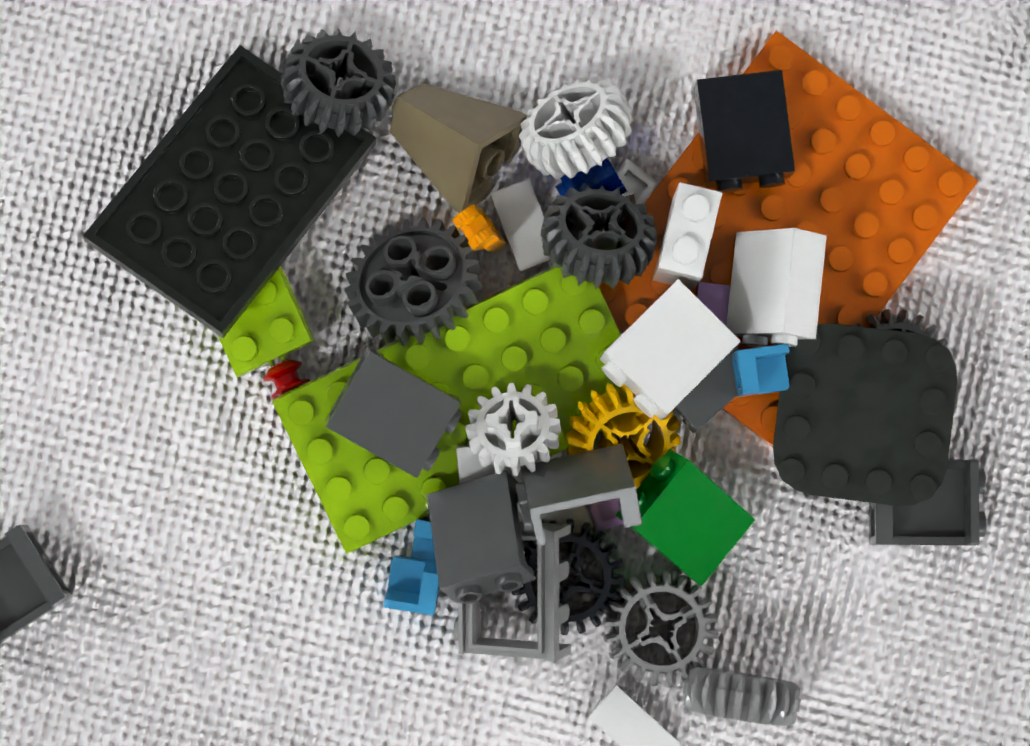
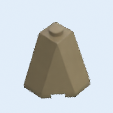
[390,83,528,213]

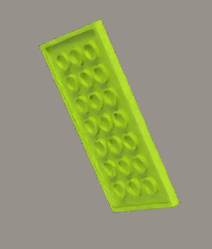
[272,267,623,554]

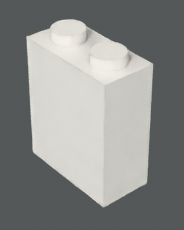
[652,182,722,290]
[726,228,827,347]
[600,279,741,421]

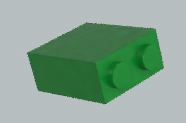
[616,449,755,586]

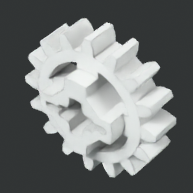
[466,383,561,476]

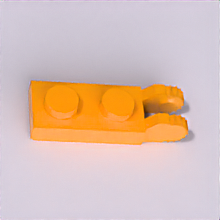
[452,204,508,254]

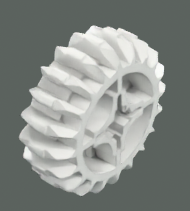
[519,76,634,179]

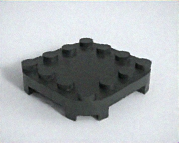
[773,323,958,506]

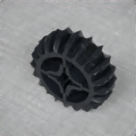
[511,518,625,635]

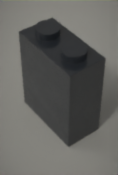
[693,70,795,193]

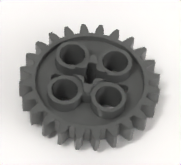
[344,217,483,346]

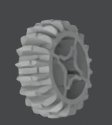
[603,570,719,686]
[683,667,801,726]

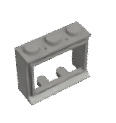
[454,522,571,663]

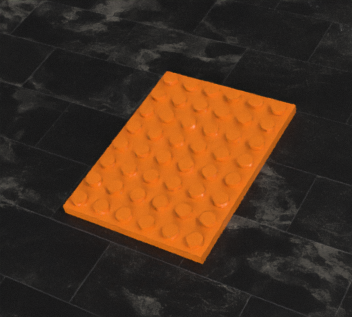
[599,30,978,448]

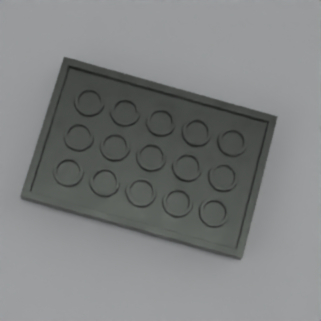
[83,45,376,338]

